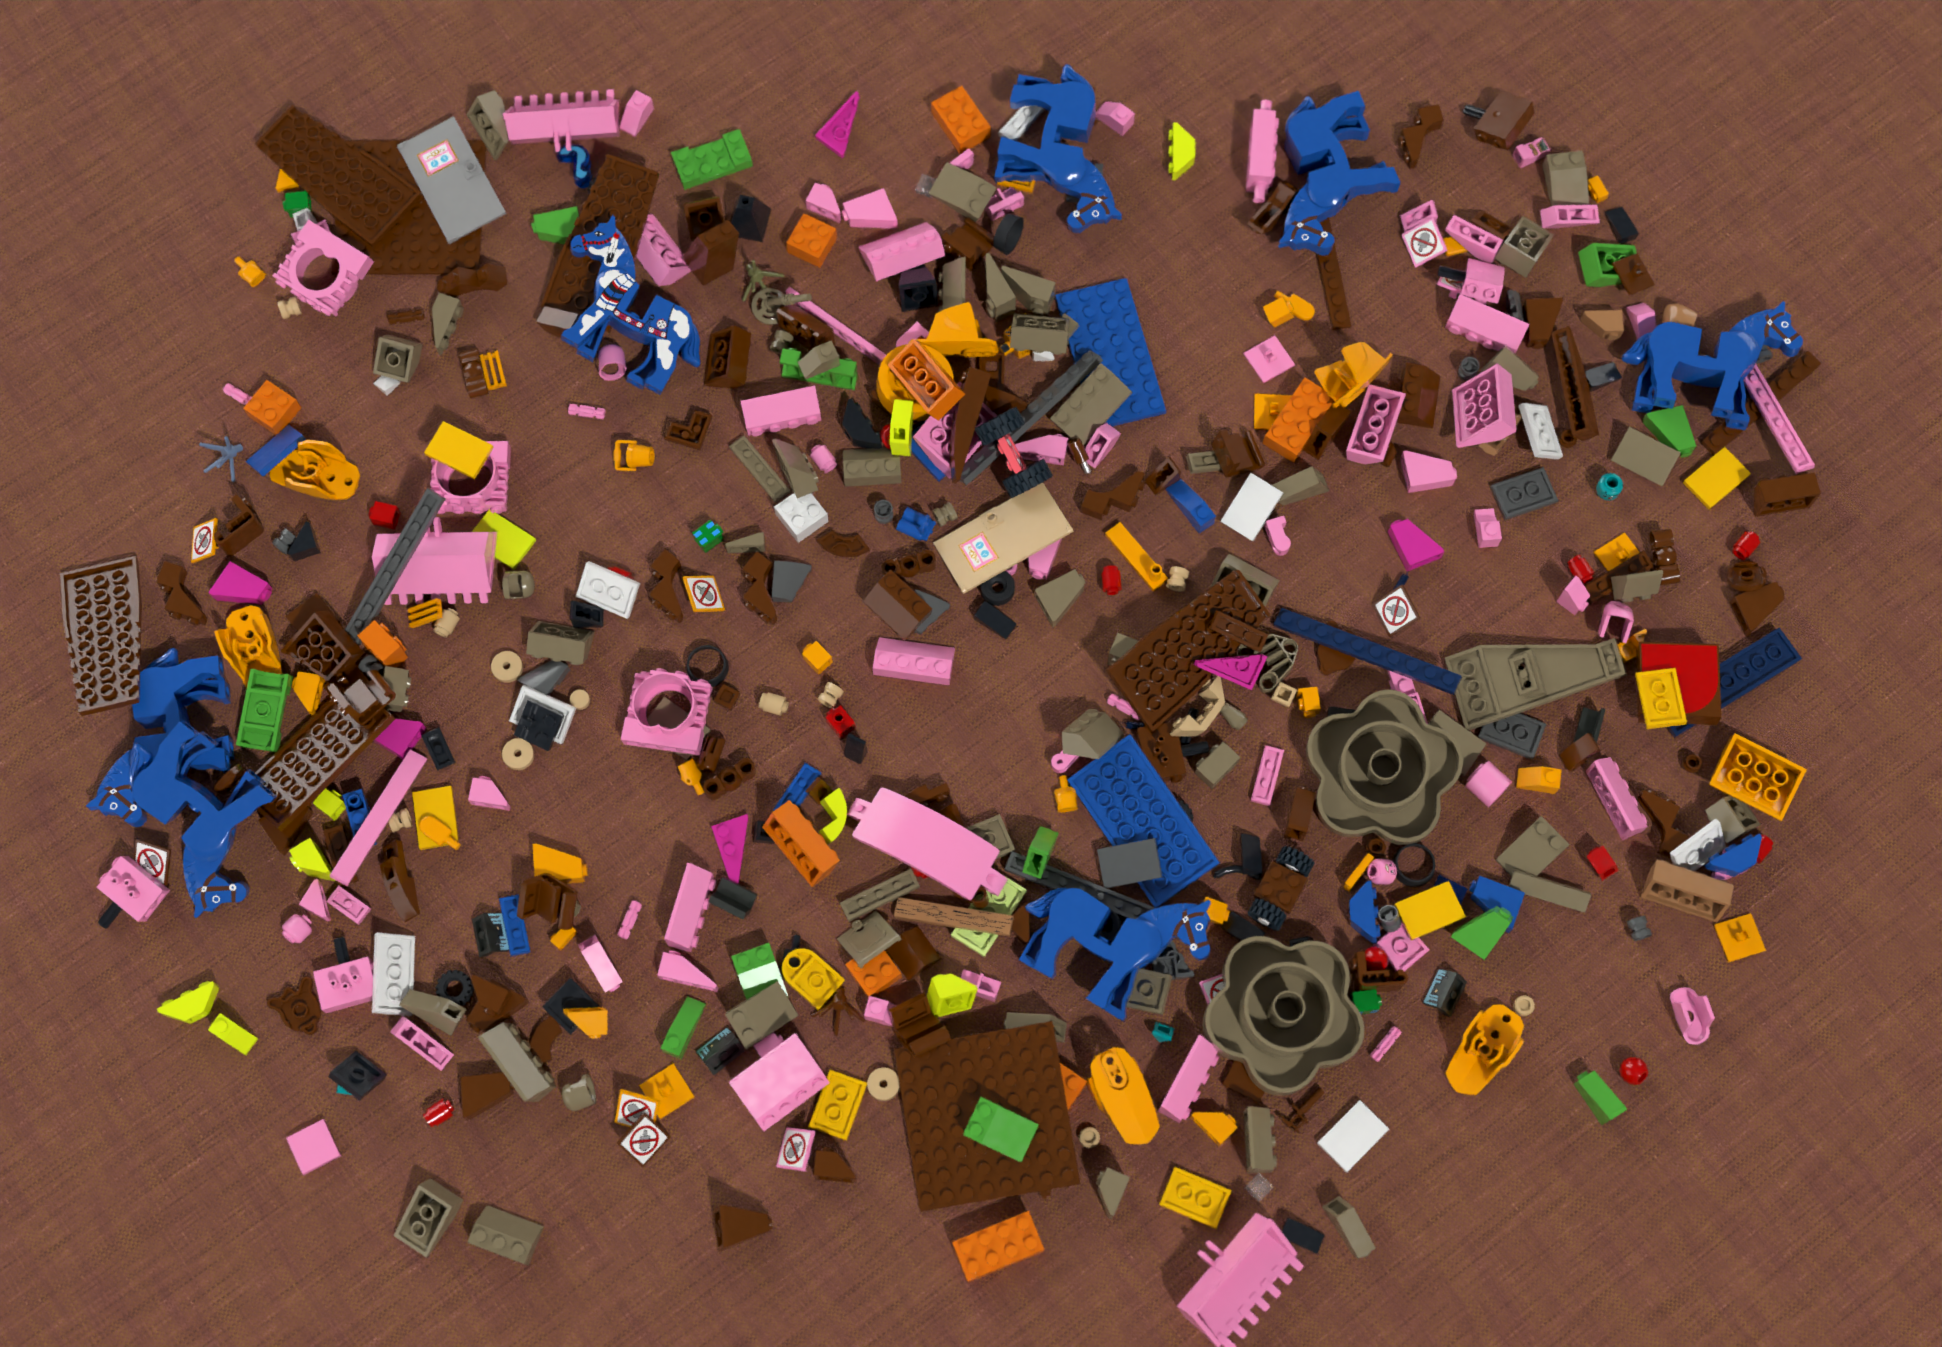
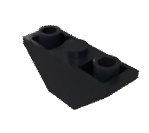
[842,398,882,449]

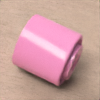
[1465,761,1512,808]

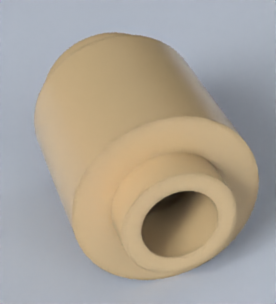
[433,608,460,638]
[759,692,789,716]

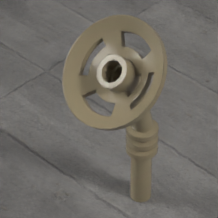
[752,288,812,325]

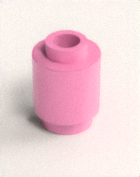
[810,444,837,473]

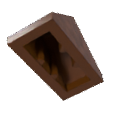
[1146,457,1181,495]
[1011,903,1029,946]

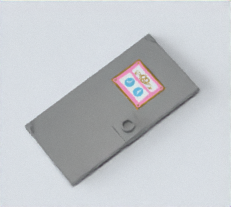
[397,117,506,244]

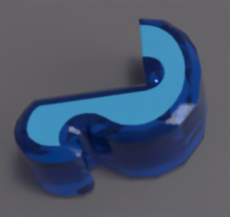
[557,144,592,188]

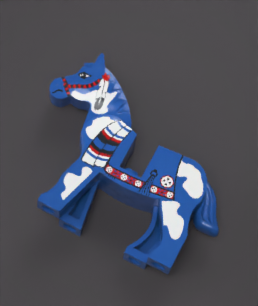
[561,215,701,395]

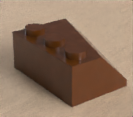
[776,305,835,351]
[281,610,364,681]

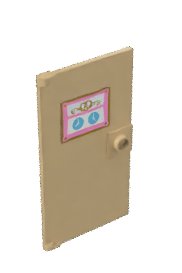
[933,483,1074,594]

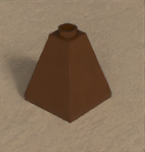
[714,1205,773,1252]

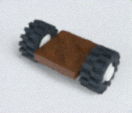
[1247,846,1315,931]

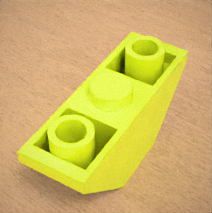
[1169,123,1195,180]
[890,399,914,456]
[157,981,219,1024]

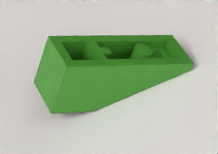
[661,996,706,1060]

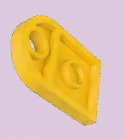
[782,948,845,1011]

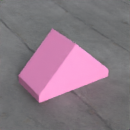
[1626,303,1656,340]
[299,879,331,921]

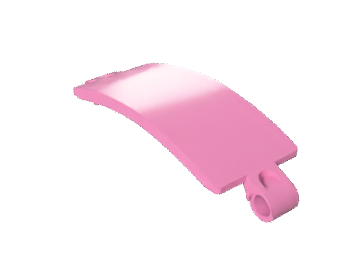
[847,788,1007,900]

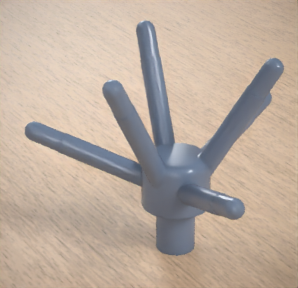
[199,436,243,482]

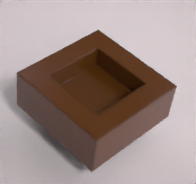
[714,684,741,711]
[805,777,833,805]

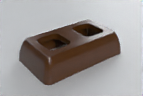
[979,352,1005,391]

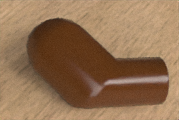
[1381,441,1396,467]

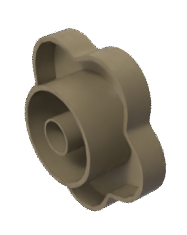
[1306,690,1463,845]
[1203,936,1364,1096]

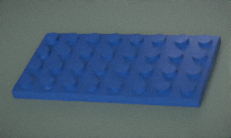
[1055,278,1166,426]
[1067,734,1221,908]

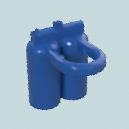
[896,507,936,541]

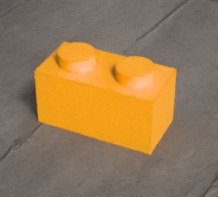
[1587,175,1609,204]
[550,927,578,951]

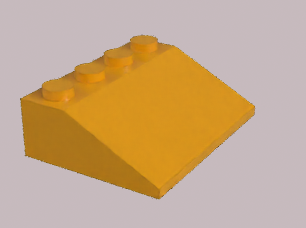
[1709,733,1807,821]

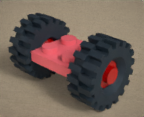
[975,407,1053,498]

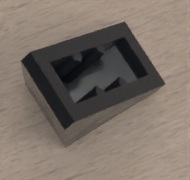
[287,521,321,561]
[570,600,604,628]

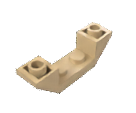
[1170,676,1225,736]

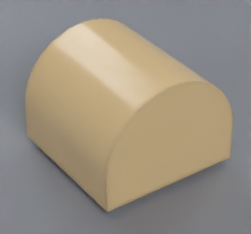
[1271,682,1297,708]

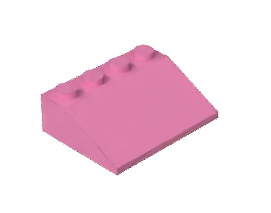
[858,222,945,281]
[1452,363,1516,448]
[913,382,997,479]
[729,1033,829,1131]

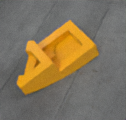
[1618,629,1647,664]

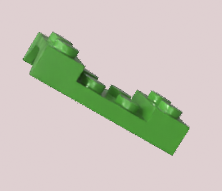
[671,129,753,190]
[780,348,858,390]
[236,669,293,752]

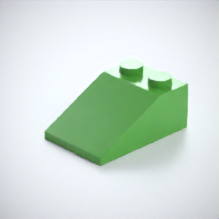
[1578,243,1636,287]
[731,943,788,1000]
[963,1097,1039,1162]

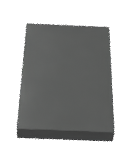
[1490,467,1558,520]
[1478,713,1546,760]
[1097,838,1163,888]

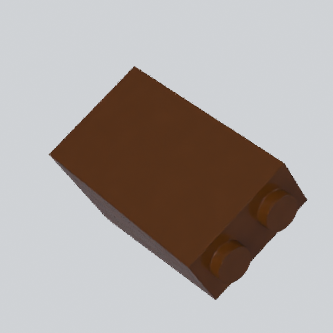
[682,220,739,286]

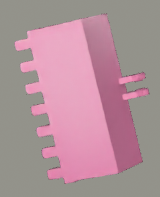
[503,89,620,152]
[372,517,497,605]
[1177,1213,1304,1347]

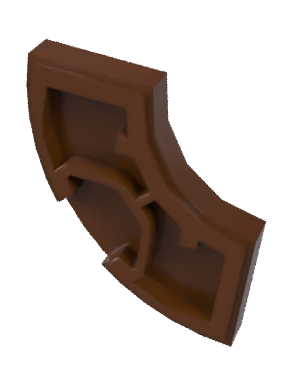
[817,530,870,557]
[530,1016,563,1064]

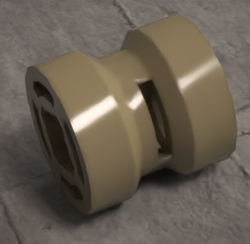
[770,330,794,355]
[932,502,958,527]

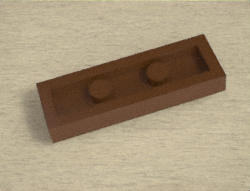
[1208,611,1268,652]
[323,825,359,887]

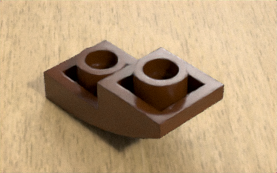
[1560,733,1600,772]

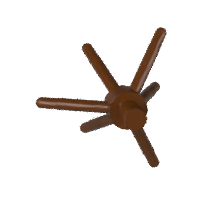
[811,988,865,1036]

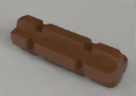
[387,309,425,325]

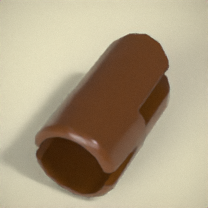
[697,735,726,773]

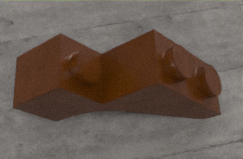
[1398,104,1444,169]
[1247,180,1300,234]
[437,263,508,297]
[1081,471,1146,521]
[649,549,683,623]
[742,552,777,625]
[156,561,207,626]
[1637,790,1689,859]

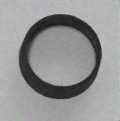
[994,214,1024,255]
[686,645,729,687]
[1392,844,1435,887]

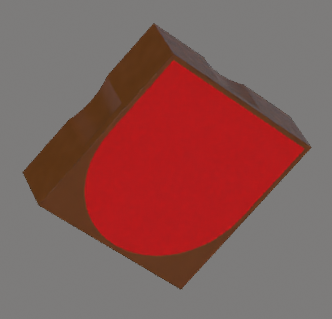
[1636,642,1721,725]

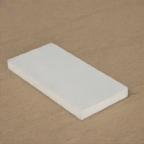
[372,933,415,1016]

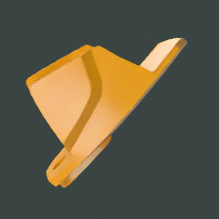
[908,302,999,357]
[1314,342,1393,408]
[270,440,361,500]
[214,605,283,689]
[1445,1005,1524,1095]
[1086,1047,1160,1144]

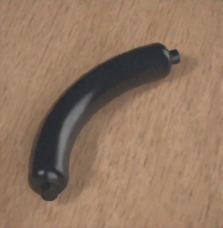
[1213,865,1262,881]

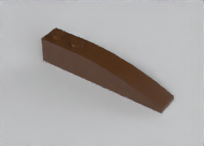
[1551,326,1599,441]
[950,367,991,484]

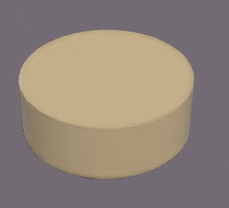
[570,690,590,710]
[1513,995,1535,1016]
[1079,1127,1100,1148]

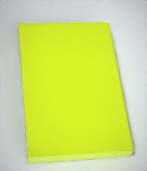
[472,509,536,570]

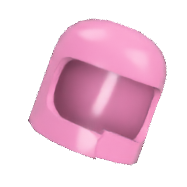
[598,344,626,381]

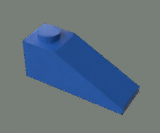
[1166,479,1216,534]

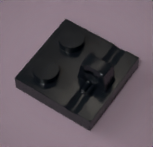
[514,699,565,751]
[541,978,599,1035]
[328,1051,387,1101]

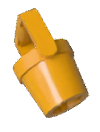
[614,440,655,471]

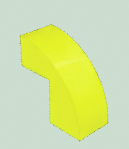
[818,788,847,845]

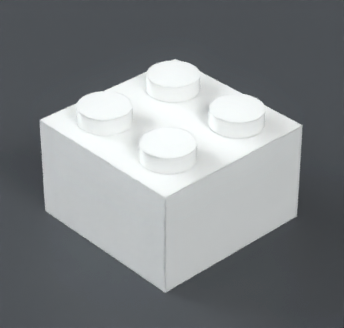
[774,493,829,543]

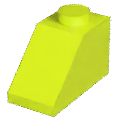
[208,1013,258,1055]

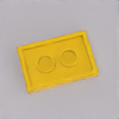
[424,421,494,479]
[1683,447,1751,510]
[1635,668,1687,729]
[412,786,459,850]
[1394,881,1466,941]
[808,1070,867,1141]
[1159,1166,1232,1229]

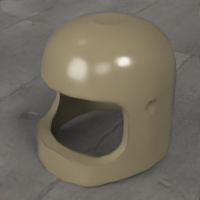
[502,571,535,599]
[562,1074,596,1111]

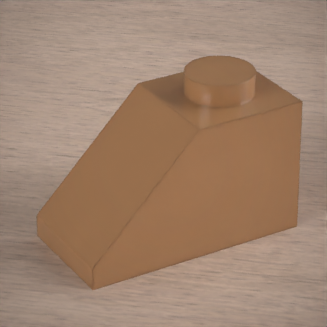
[1581,310,1624,340]

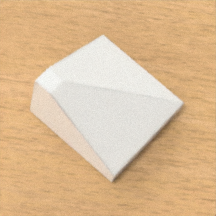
[293,208,318,231]
[1032,351,1054,361]
[373,376,400,396]

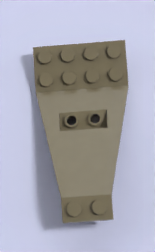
[1445,638,1627,731]

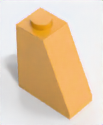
[533,844,588,884]

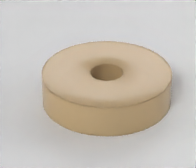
[491,651,523,683]
[502,738,534,770]
[867,1068,900,1101]

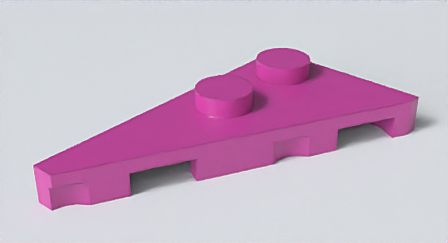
[815,91,860,158]
[1194,654,1267,690]
[711,814,749,884]

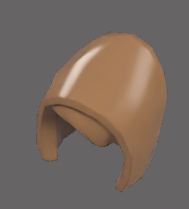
[1663,303,1698,327]

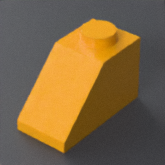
[292,672,325,716]
[1516,766,1562,794]
[1203,897,1230,925]
[563,1007,608,1038]
[1190,1112,1238,1147]

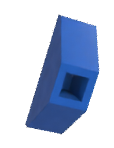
[343,789,377,846]
[1705,834,1762,877]
[1349,881,1380,944]

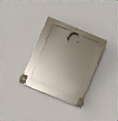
[837,911,901,969]

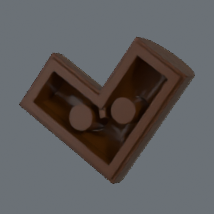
[664,410,713,450]

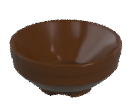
[214,764,245,794]

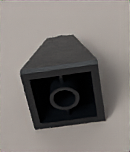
[730,195,771,243]
[899,264,938,312]

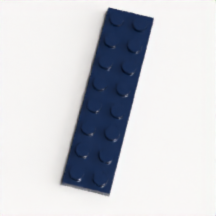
[1667,627,1802,738]

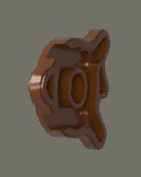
[1317,621,1355,676]
[267,976,322,1035]

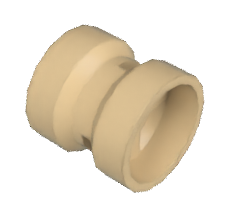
[278,296,302,319]
[1166,566,1189,591]
[817,682,844,709]
[389,808,412,832]

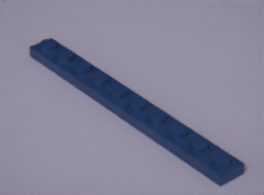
[1274,608,1462,695]

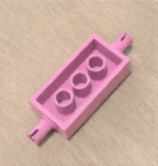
[1246,100,1279,204]

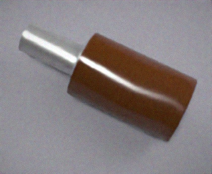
[1067,438,1091,474]

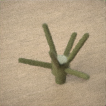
[742,260,784,302]

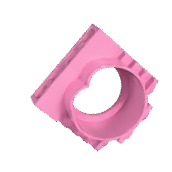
[273,219,374,316]
[430,441,511,514]
[621,668,712,756]

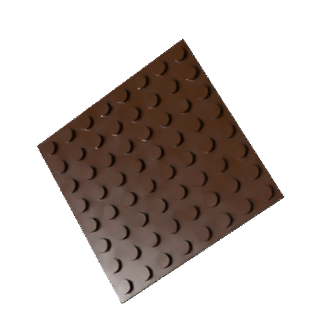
[331,140,486,275]
[894,1021,1081,1212]

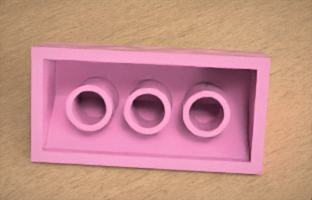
[636,214,691,286]
[1445,294,1529,353]
[1346,384,1406,464]
[741,386,821,436]
[873,637,955,685]
[1585,757,1647,840]
[664,863,716,952]
[1158,1035,1220,1123]

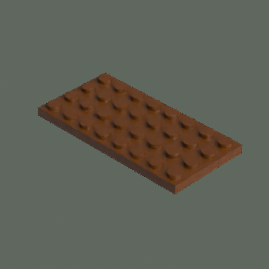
[255,699,395,832]

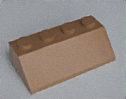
[1641,860,1734,922]

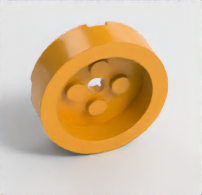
[876,344,953,422]

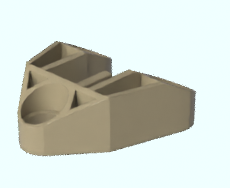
[1237,634,1298,694]

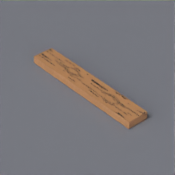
[894,897,1014,937]

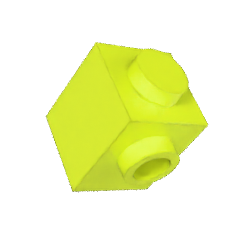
[313,789,346,821]

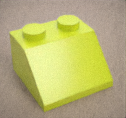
[289,838,336,881]
[927,973,977,1018]

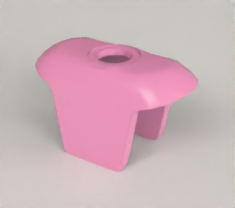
[1598,601,1634,643]
[1670,987,1715,1044]

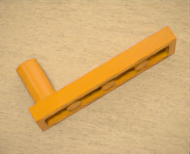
[1105,522,1168,591]

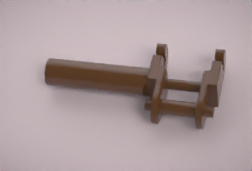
[1278,1088,1325,1133]

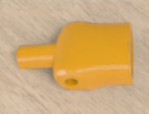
[235,257,266,287]
[677,758,705,795]
[1054,775,1078,813]

